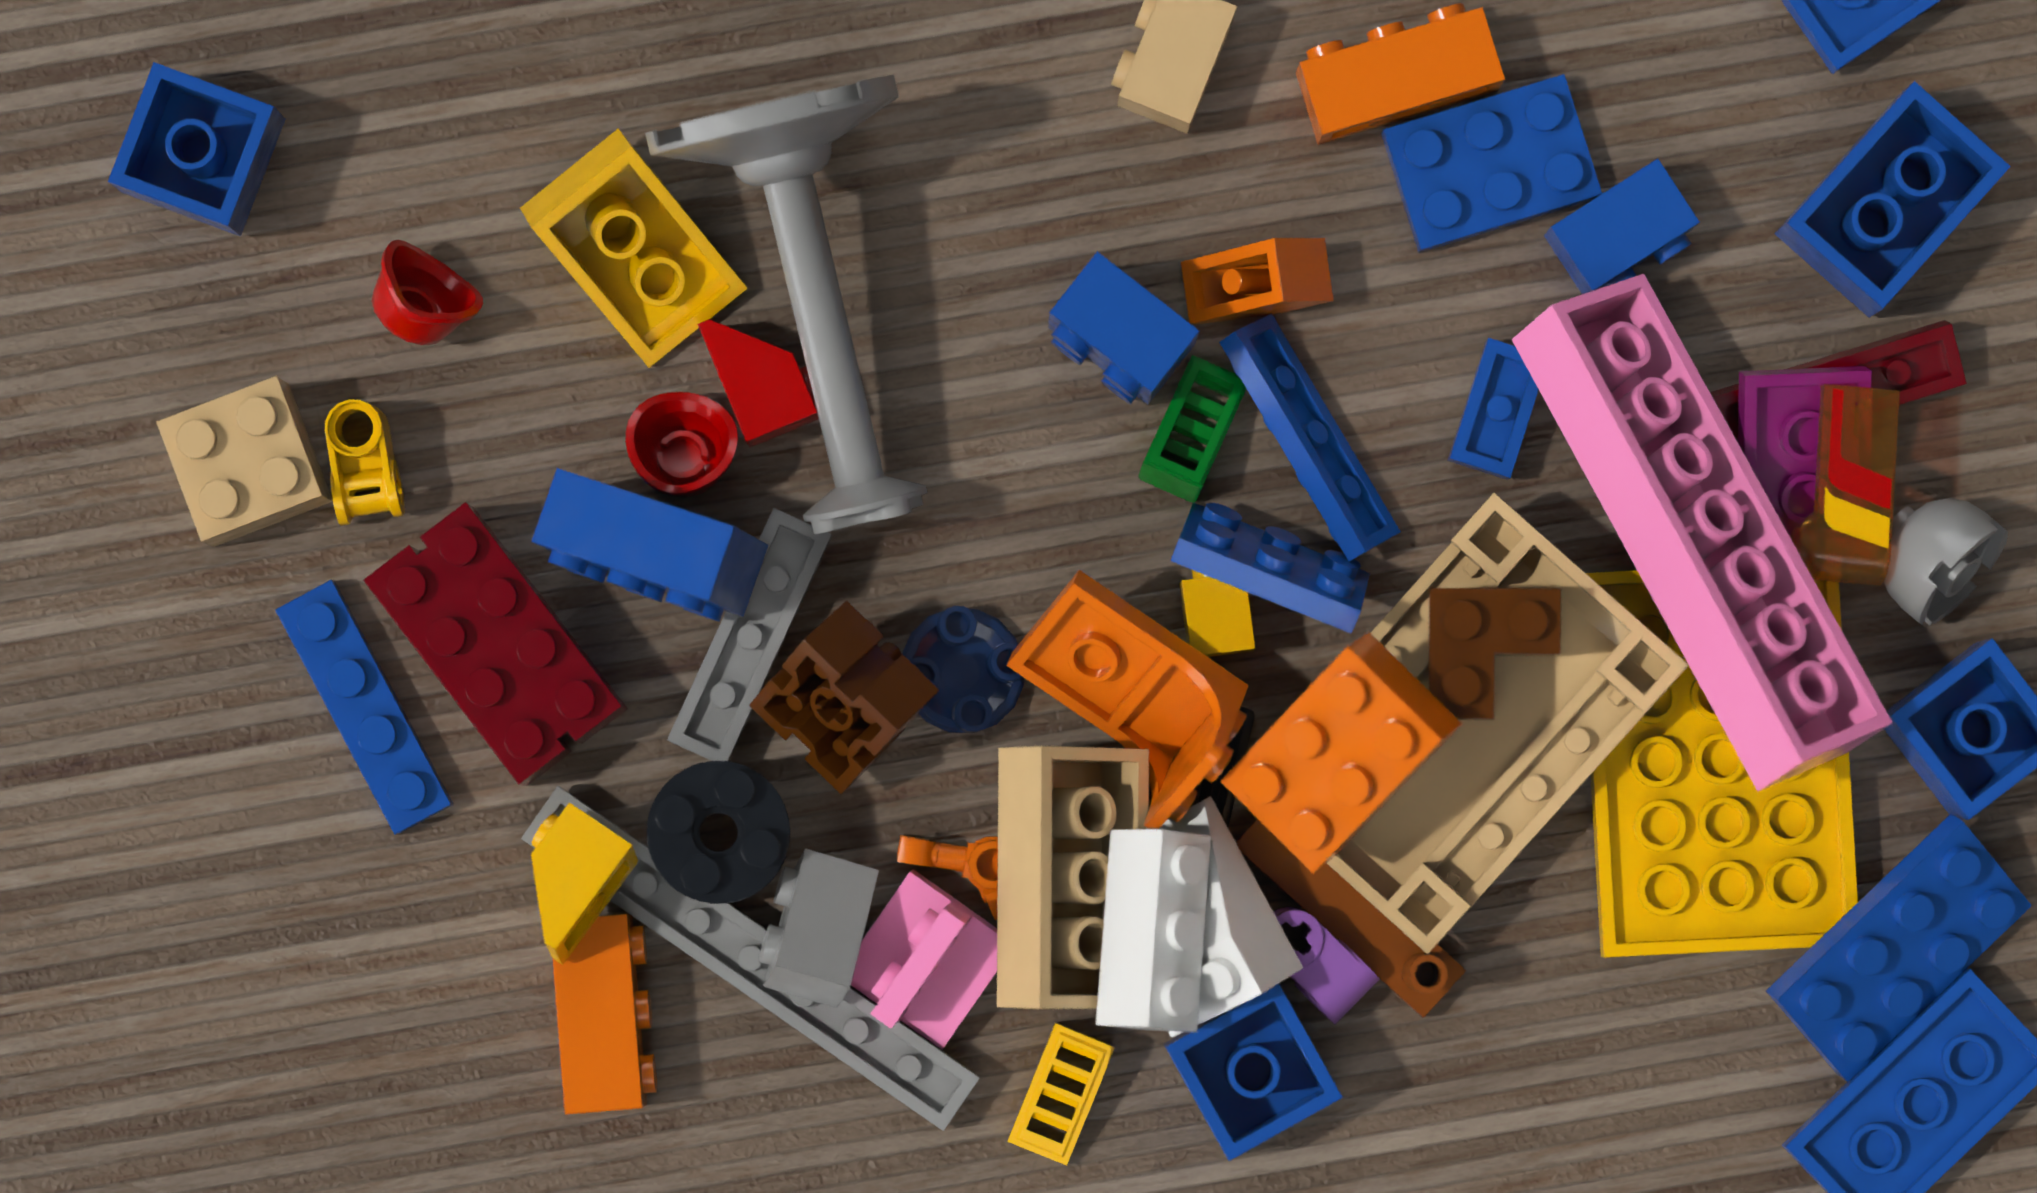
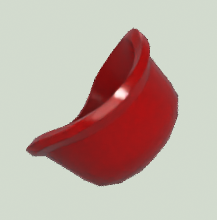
[372,239,484,345]
[625,392,738,498]

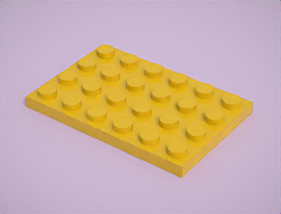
[1586,561,1858,957]

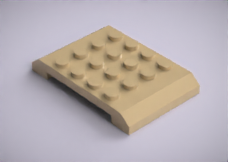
[1327,493,1689,954]

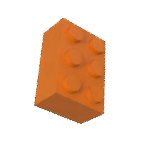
[1220,632,1462,874]

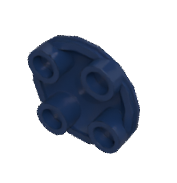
[901,606,1024,733]

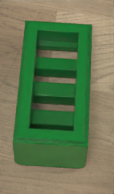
[1138,355,1246,503]

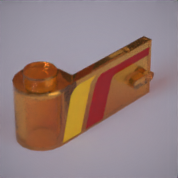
[1790,384,1900,586]

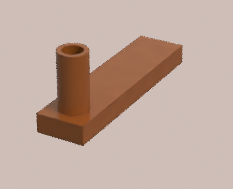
[1236,818,1466,1018]

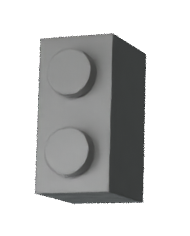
[759,848,879,1008]

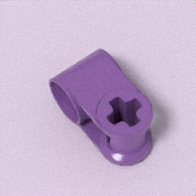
[1273,906,1380,1025]

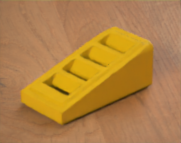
[1007,1022,1115,1166]

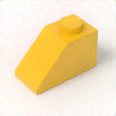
[531,802,639,965]

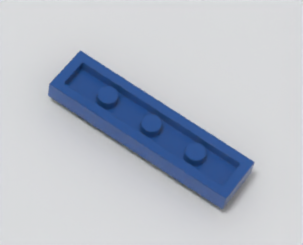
[1219,314,1401,562]
[275,580,454,835]

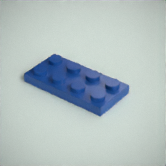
[1766,814,2032,1082]
[1782,969,2037,1193]

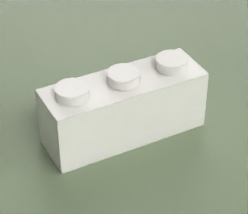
[1096,829,1211,1032]

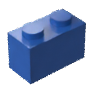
[1544,158,1700,294]

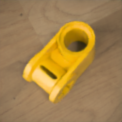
[325,399,405,526]

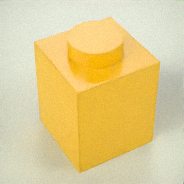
[1179,570,1255,657]

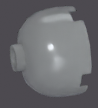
[1881,498,2008,626]

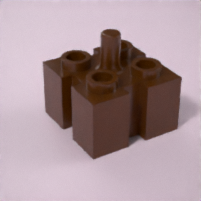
[749,600,939,794]

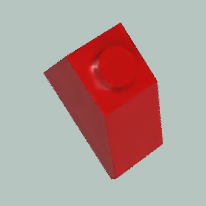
[698,319,819,448]

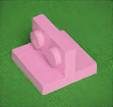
[851,869,997,1050]

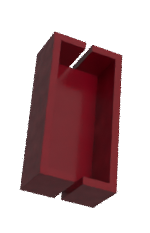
[363,502,628,786]

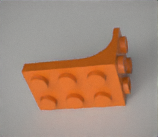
[1006,569,1249,829]

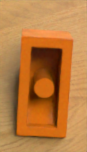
[1181,238,1334,324]

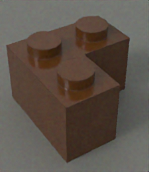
[1429,588,1561,720]

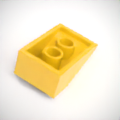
[520,128,748,368]

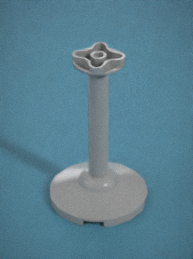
[645,74,927,534]

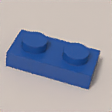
[1447,338,1539,480]

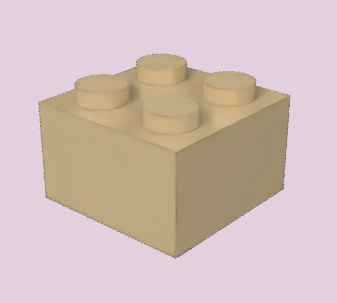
[156,376,333,547]

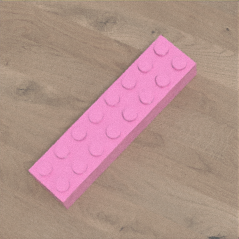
[1512,274,1893,791]

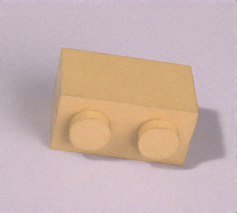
[1111,0,1237,134]

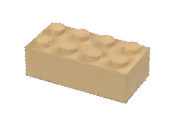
[997,746,1149,1009]

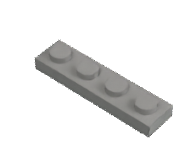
[667,508,832,761]

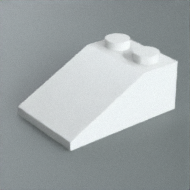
[1159,796,1303,1038]

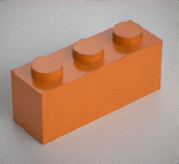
[1296,3,1505,145]
[553,914,657,1115]

